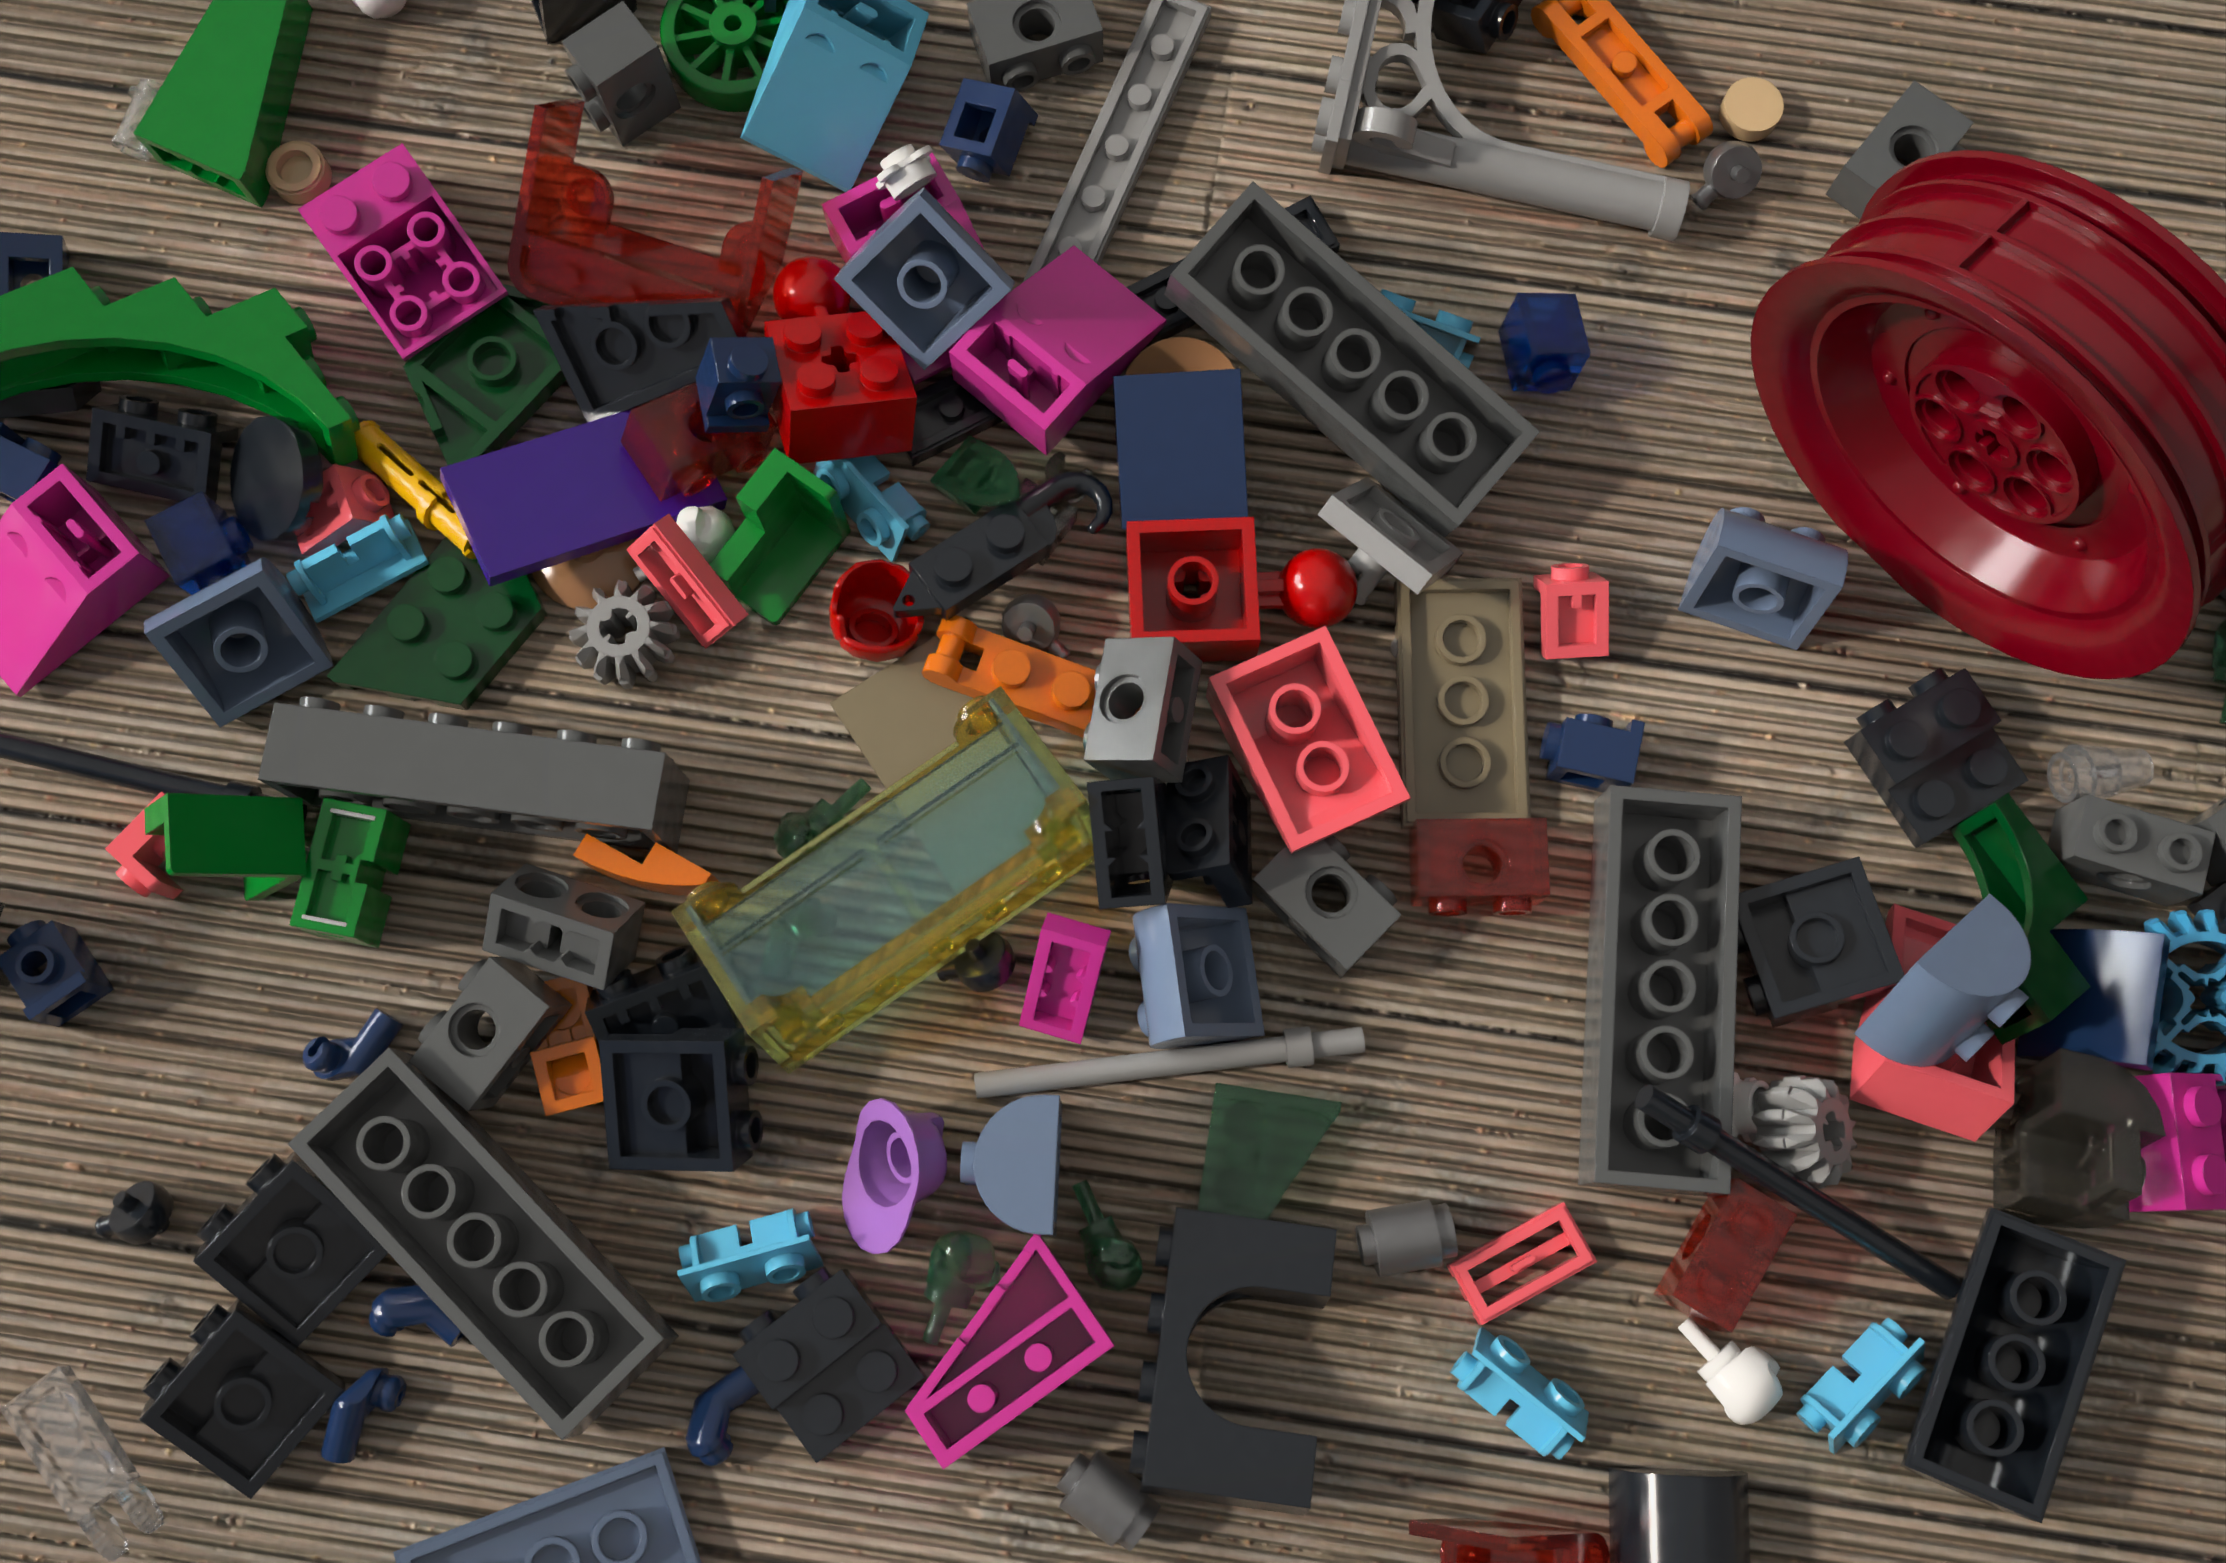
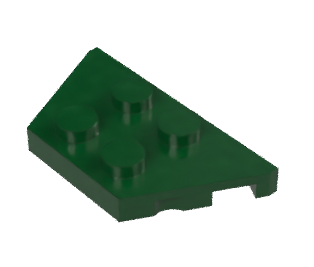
[403,284,569,465]
[327,537,548,711]

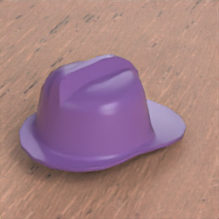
[842,1098,947,1255]

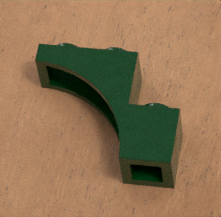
[1950,793,2091,1045]

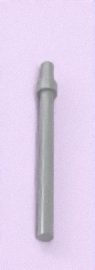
[974,1026,1365,1099]

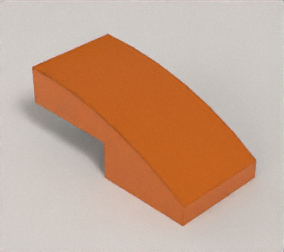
[573,833,722,896]
[530,977,603,1116]

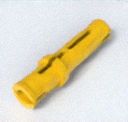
[354,420,476,559]

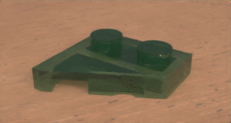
[1197,1083,1342,1220]

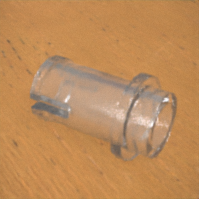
[111,78,162,162]

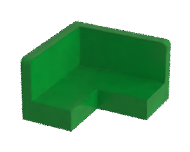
[709,448,851,625]
[144,793,307,901]

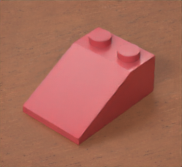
[1206,626,1411,854]
[1849,904,2015,1142]

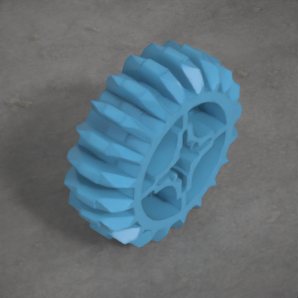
[2144,909,2226,1086]

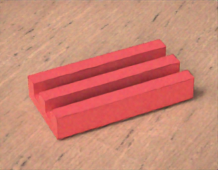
[626,514,749,649]
[1446,1202,1597,1325]

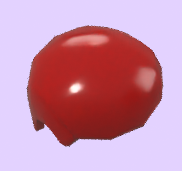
[829,559,924,662]

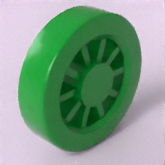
[660,0,788,112]

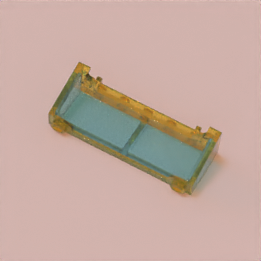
[671,686,1094,1074]

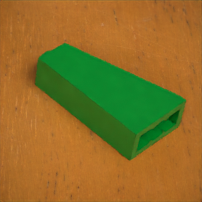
[133,0,313,208]

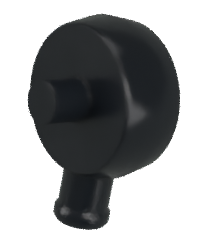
[936,932,1016,992]
[95,1181,174,1244]

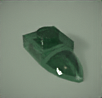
[930,435,1020,515]

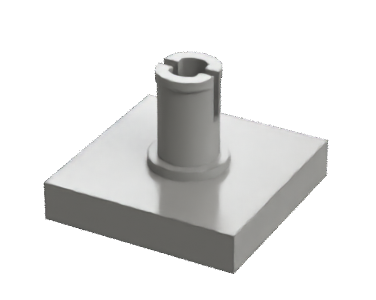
[1317,477,1463,605]

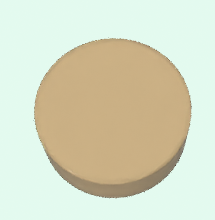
[1719,77,1784,142]
[265,141,332,205]

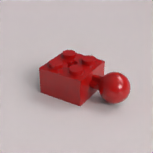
[764,256,917,464]
[1126,517,1358,662]

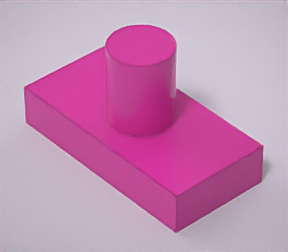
[1019,912,1111,1044]

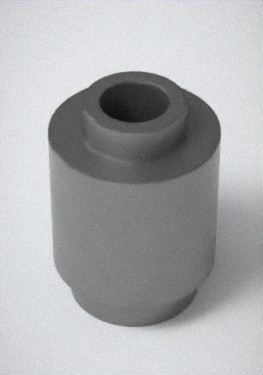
[1355,1199,1458,1277]
[1056,1449,1161,1551]

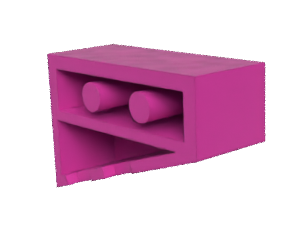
[904,1234,1115,1470]

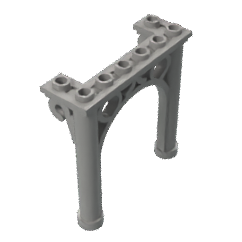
[1311,0,1690,242]

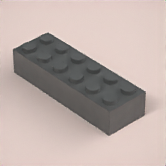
[1164,181,1540,537]
[258,696,690,854]
[1578,785,1742,1197]
[288,1047,679,1440]

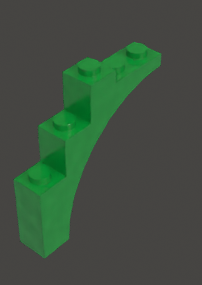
[0,267,360,466]

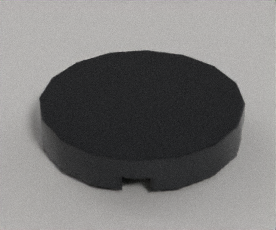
[230,415,323,542]

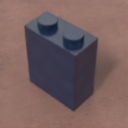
[1112,369,1248,529]

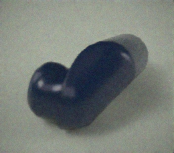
[302,1008,404,1081]
[369,1285,465,1347]
[685,1366,759,1466]
[321,1368,407,1464]

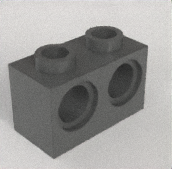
[482,863,646,991]

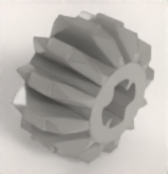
[569,579,680,690]
[1751,1075,1857,1189]

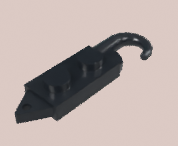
[893,472,1113,621]

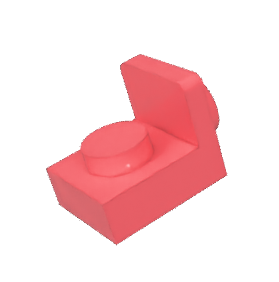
[297,464,395,556]
[1533,563,1609,660]
[105,791,183,900]

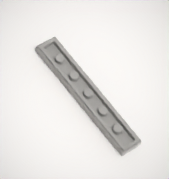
[1022,0,1212,283]

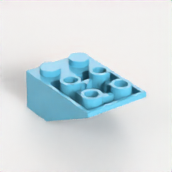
[740,0,929,192]

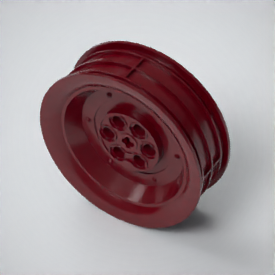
[1750,150,2226,680]

